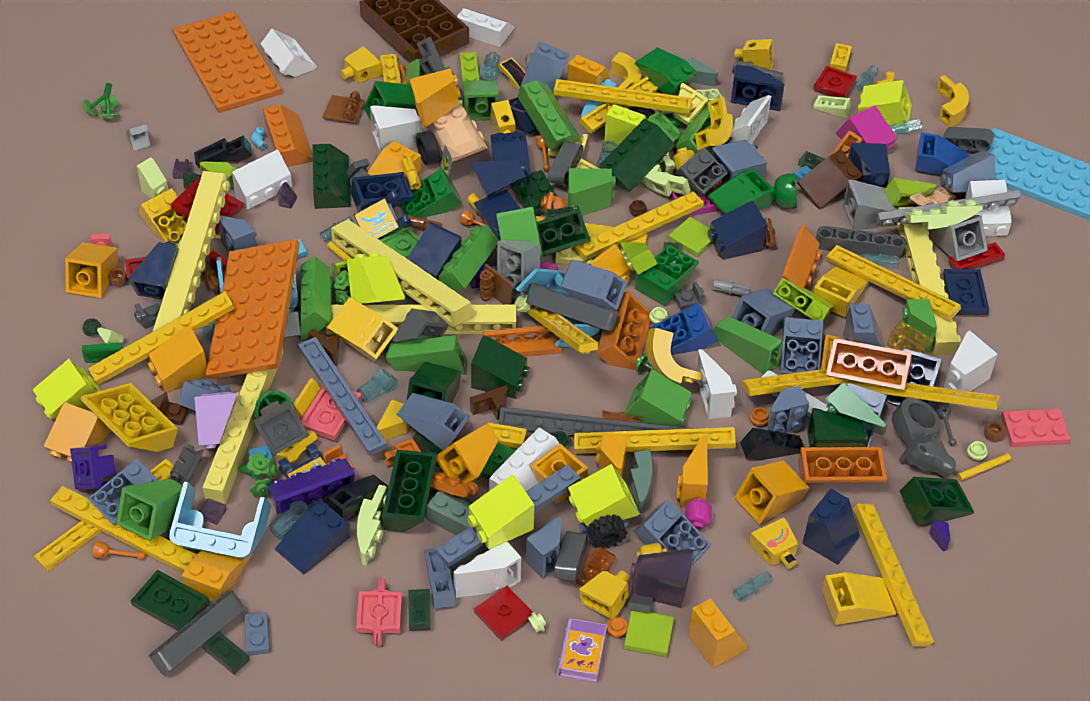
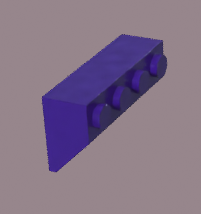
[268,458,355,514]

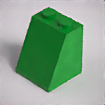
[363,81,419,121]

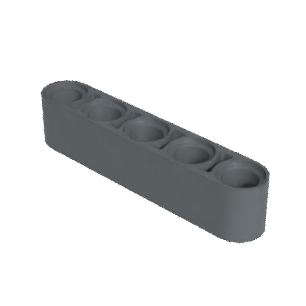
[816,226,906,259]
[526,283,619,331]
[149,590,245,674]

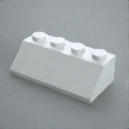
[489,428,559,491]

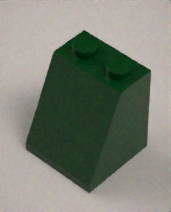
[471,335,530,399]
[406,361,462,403]
[807,408,868,447]

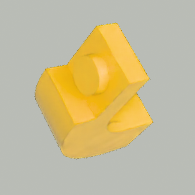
[610,52,642,89]
[936,75,969,127]
[695,97,733,151]
[646,328,702,384]

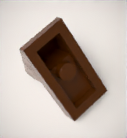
[309,329,340,366]
[470,386,508,420]
[150,393,189,426]

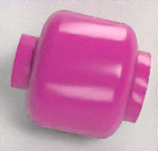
[685,498,712,531]

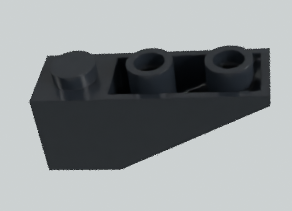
[740,428,804,460]
[328,475,388,521]

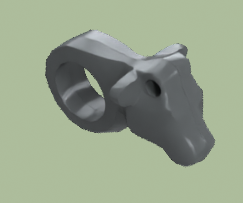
[891,397,956,478]

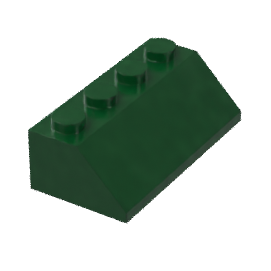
[599,119,675,192]
[312,144,351,209]
[538,209,591,256]
[382,449,437,532]

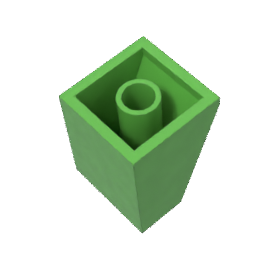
[463,80,499,121]
[568,168,615,216]
[496,207,544,263]
[623,369,692,426]
[116,479,183,541]

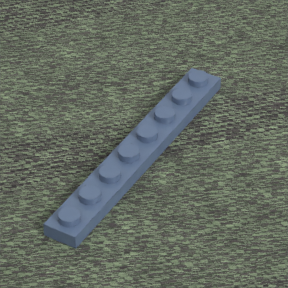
[298,337,387,456]
[436,465,581,568]

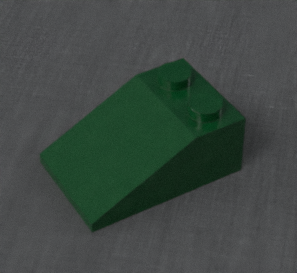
[899,477,974,525]

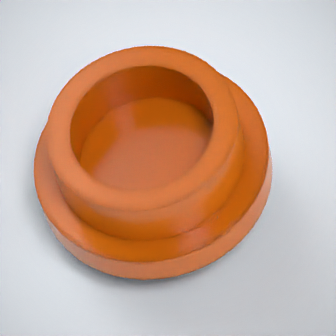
[750,407,769,426]
[606,617,628,638]

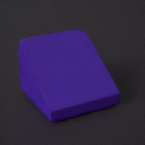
[929,521,950,551]

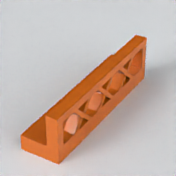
[483,326,561,357]

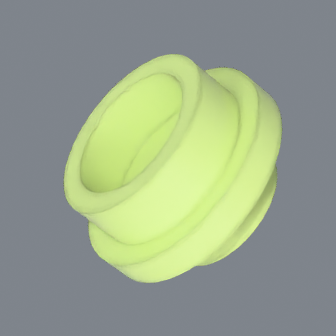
[515,294,531,313]
[649,307,668,324]
[967,441,988,460]
[528,612,546,632]

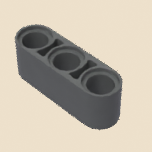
[943,127,994,151]
[548,141,584,186]
[554,531,588,582]

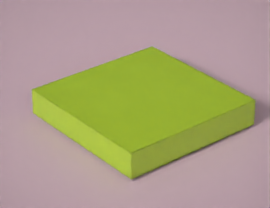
[668,217,713,257]
[624,610,674,657]

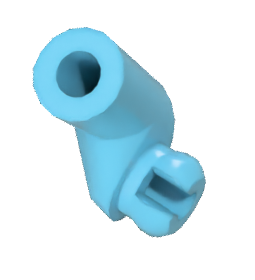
[251,127,267,150]

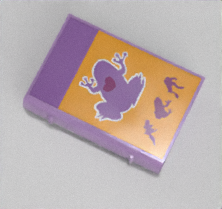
[557,618,607,683]

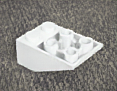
[454,542,521,598]

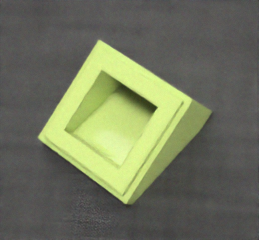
[97,328,124,343]

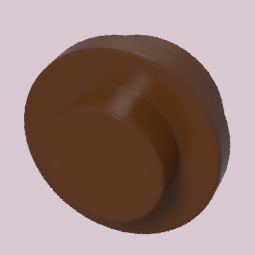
[629,200,647,216]

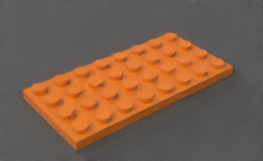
[173,11,282,113]
[205,239,300,380]

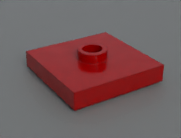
[813,66,857,98]
[474,585,533,641]

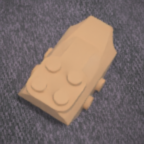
[426,100,487,162]

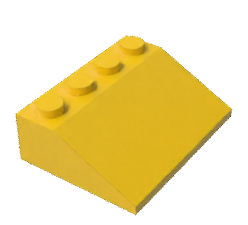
[80,383,178,452]

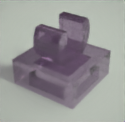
[172,159,194,179]

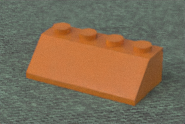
[263,104,313,167]
[782,225,821,290]
[597,291,651,370]
[826,338,912,391]
[798,447,887,483]

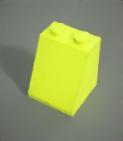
[858,80,912,128]
[604,104,646,149]
[347,253,405,304]
[33,359,101,420]
[568,464,640,527]
[467,474,535,549]

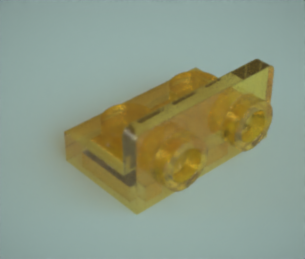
[887,321,933,354]

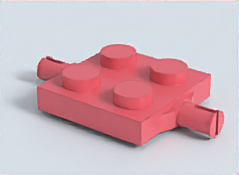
[356,578,402,646]

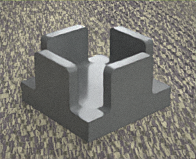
[253,401,309,455]

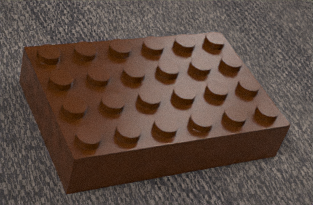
[359,0,469,63]

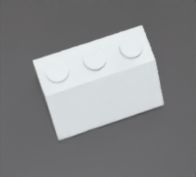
[457,8,514,47]
[261,29,317,77]
[730,95,771,144]
[232,150,292,210]

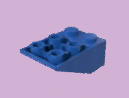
[915,132,970,175]
[649,302,718,355]

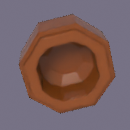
[108,268,128,286]
[984,421,1005,441]

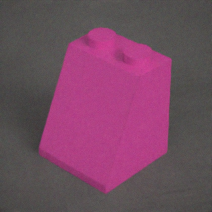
[836,105,898,151]

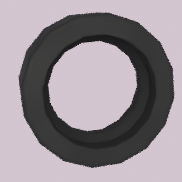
[416,130,440,165]

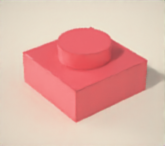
[91,233,113,247]

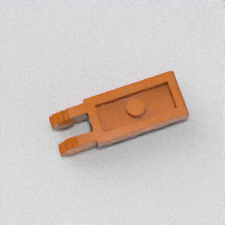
[431,472,479,498]

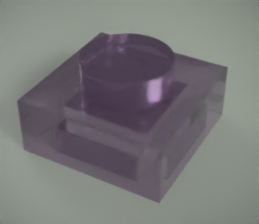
[199,498,227,525]

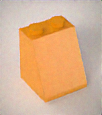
[567,54,610,103]
[410,69,461,127]
[65,242,118,298]
[147,325,207,393]
[44,402,111,463]
[437,423,498,483]
[734,460,810,525]
[688,598,748,668]

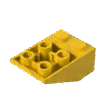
[138,188,188,246]
[813,267,869,317]
[327,297,399,362]
[822,572,896,625]

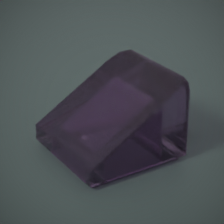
[277,182,297,209]

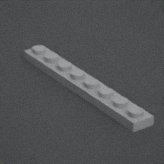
[875,190,1021,227]

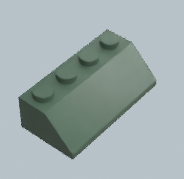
[427,491,508,551]

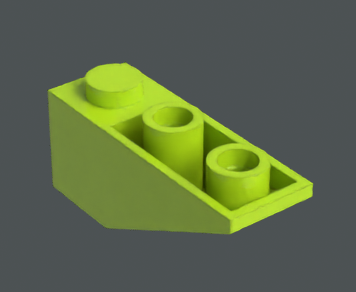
[885,178,937,207]
[620,241,657,275]
[773,278,834,322]

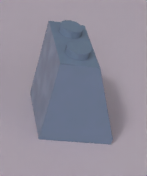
[519,41,570,94]
[712,139,767,184]
[940,151,996,192]
[732,288,795,336]
[843,304,884,347]

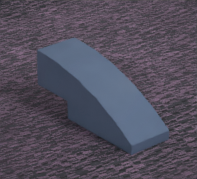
[424,548,456,609]

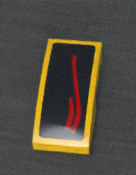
[499,57,526,92]

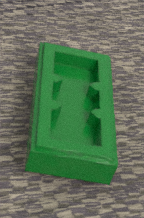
[82,342,123,363]
[480,443,516,479]

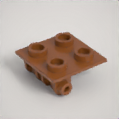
[323,91,365,123]
[480,264,512,305]

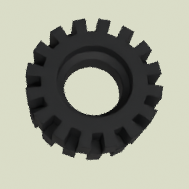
[587,514,627,550]

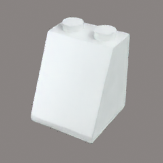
[370,106,422,153]
[965,180,1012,236]
[943,330,998,391]

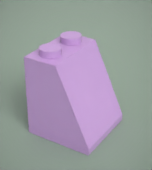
[194,391,239,449]

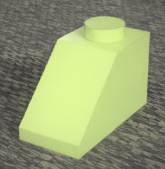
[137,157,169,199]

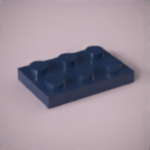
[943,269,989,315]

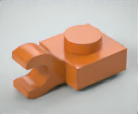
[384,438,421,467]

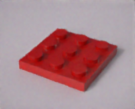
[170,177,245,235]

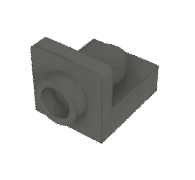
[674,282,705,311]
[134,303,160,329]

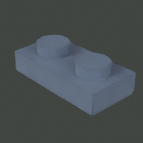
[245,612,270,656]

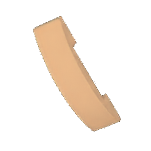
[909,187,957,206]

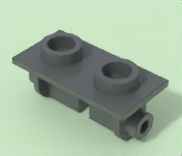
[170,444,204,484]

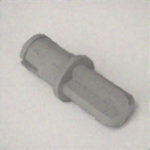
[713,279,751,296]

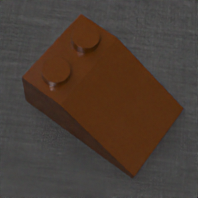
[797,149,863,209]

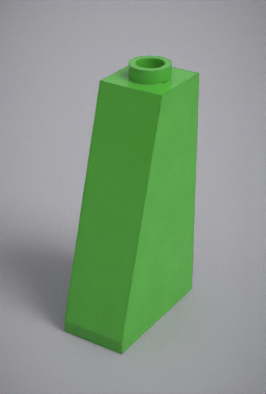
[715,316,783,375]
[386,335,467,375]

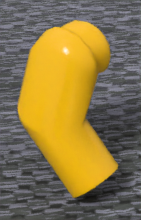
[875,71,895,84]

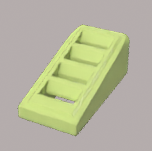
[813,95,852,118]

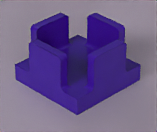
[70,444,116,489]

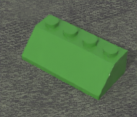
[517,80,581,152]
[675,104,735,155]
[439,225,499,291]
[301,256,331,341]

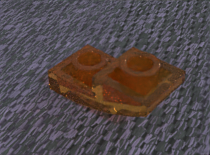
[575,546,616,586]

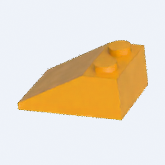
[367,141,422,182]
[676,435,708,508]
[182,551,252,601]

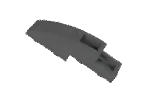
[417,37,464,100]

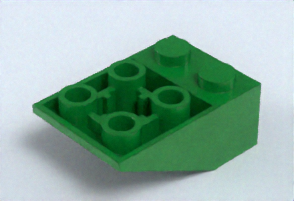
[401,168,462,218]
[708,169,776,214]
[635,245,699,306]

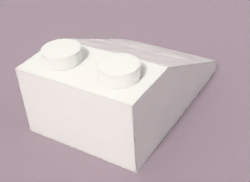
[695,349,737,419]

